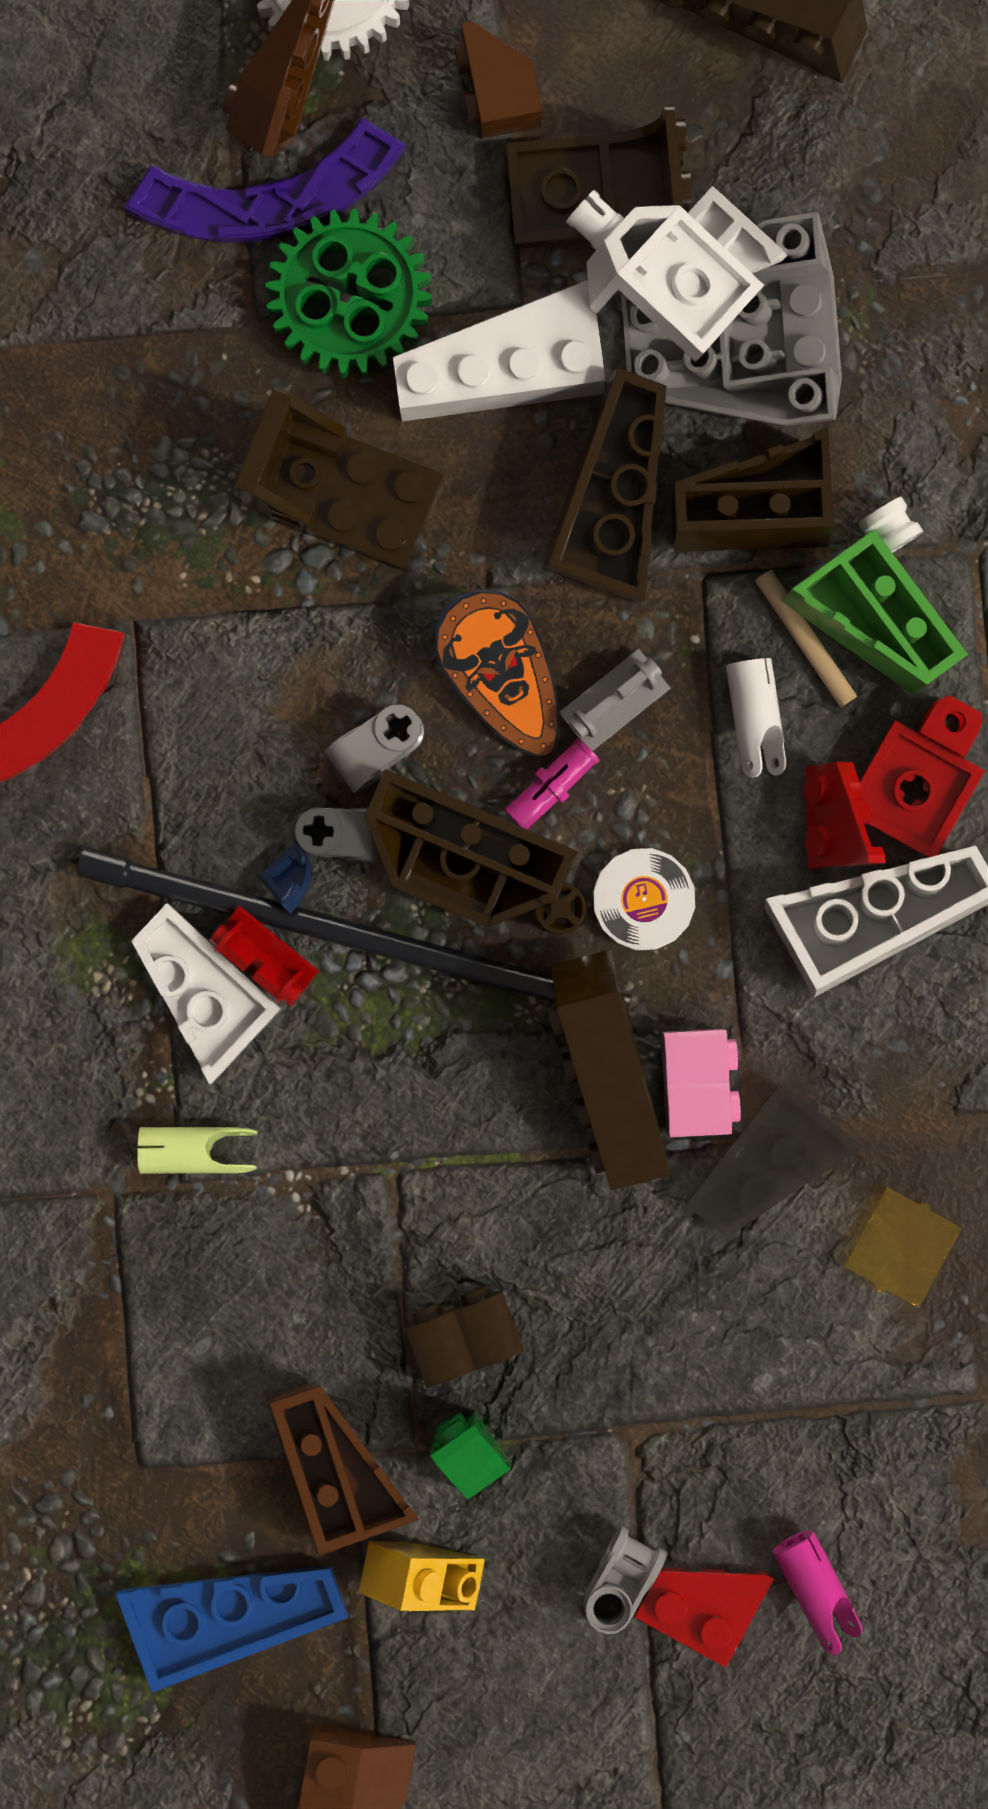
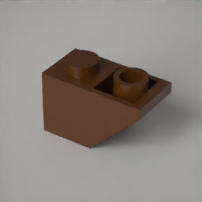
[454,21,542,139]

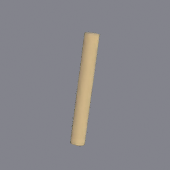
[755,569,858,708]

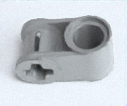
[324,705,424,794]
[583,1526,667,1634]

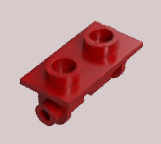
[209,905,319,1007]

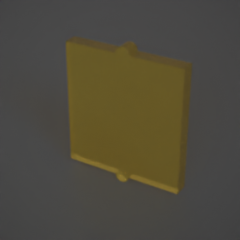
[843,1187,962,1308]

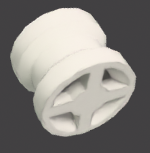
[858,497,923,553]

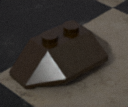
[364,769,578,928]

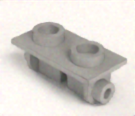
[559,649,671,751]

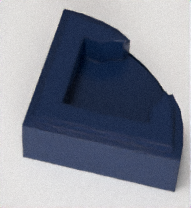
[258,843,311,914]

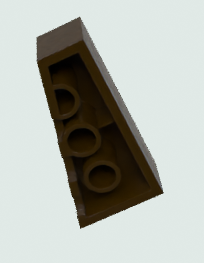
[548,949,671,1190]

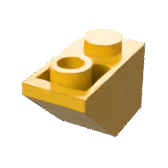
[359,1541,485,1611]

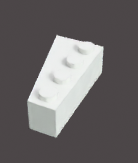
[393,280,606,421]
[764,846,988,997]

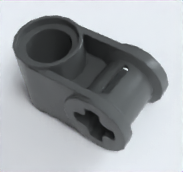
[295,808,383,863]

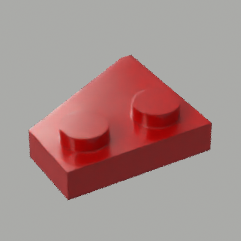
[804,762,885,869]
[634,1567,774,1668]

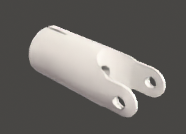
[726,658,786,778]

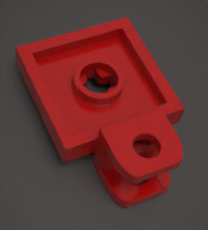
[859,695,985,858]

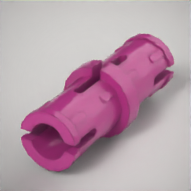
[504,738,600,830]

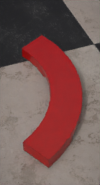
[0,622,125,783]

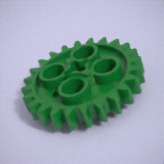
[265,208,432,379]

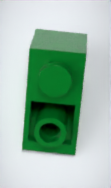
[430,1411,511,1500]

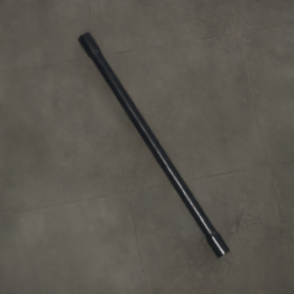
[77,847,632,1009]

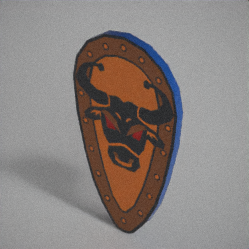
[434,590,559,758]

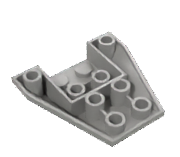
[621,212,842,427]

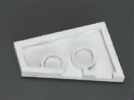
[132,903,282,1085]

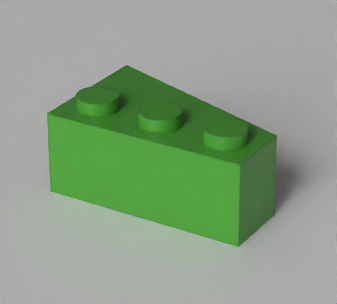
[782,529,968,695]

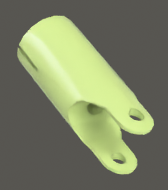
[138,1127,257,1174]

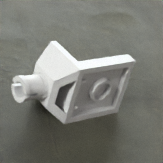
[566,190,764,362]

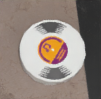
[593,848,695,950]

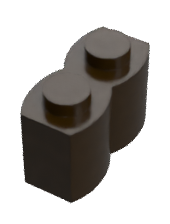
[405,1285,525,1388]

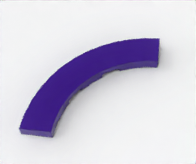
[124,117,406,243]

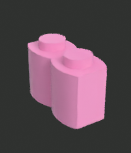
[661,1029,741,1137]

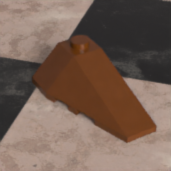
[223,0,335,158]

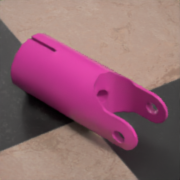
[772,1530,862,1655]

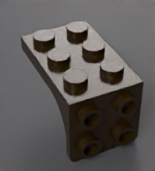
[506,105,692,249]

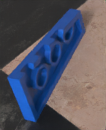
[116,1565,349,1693]

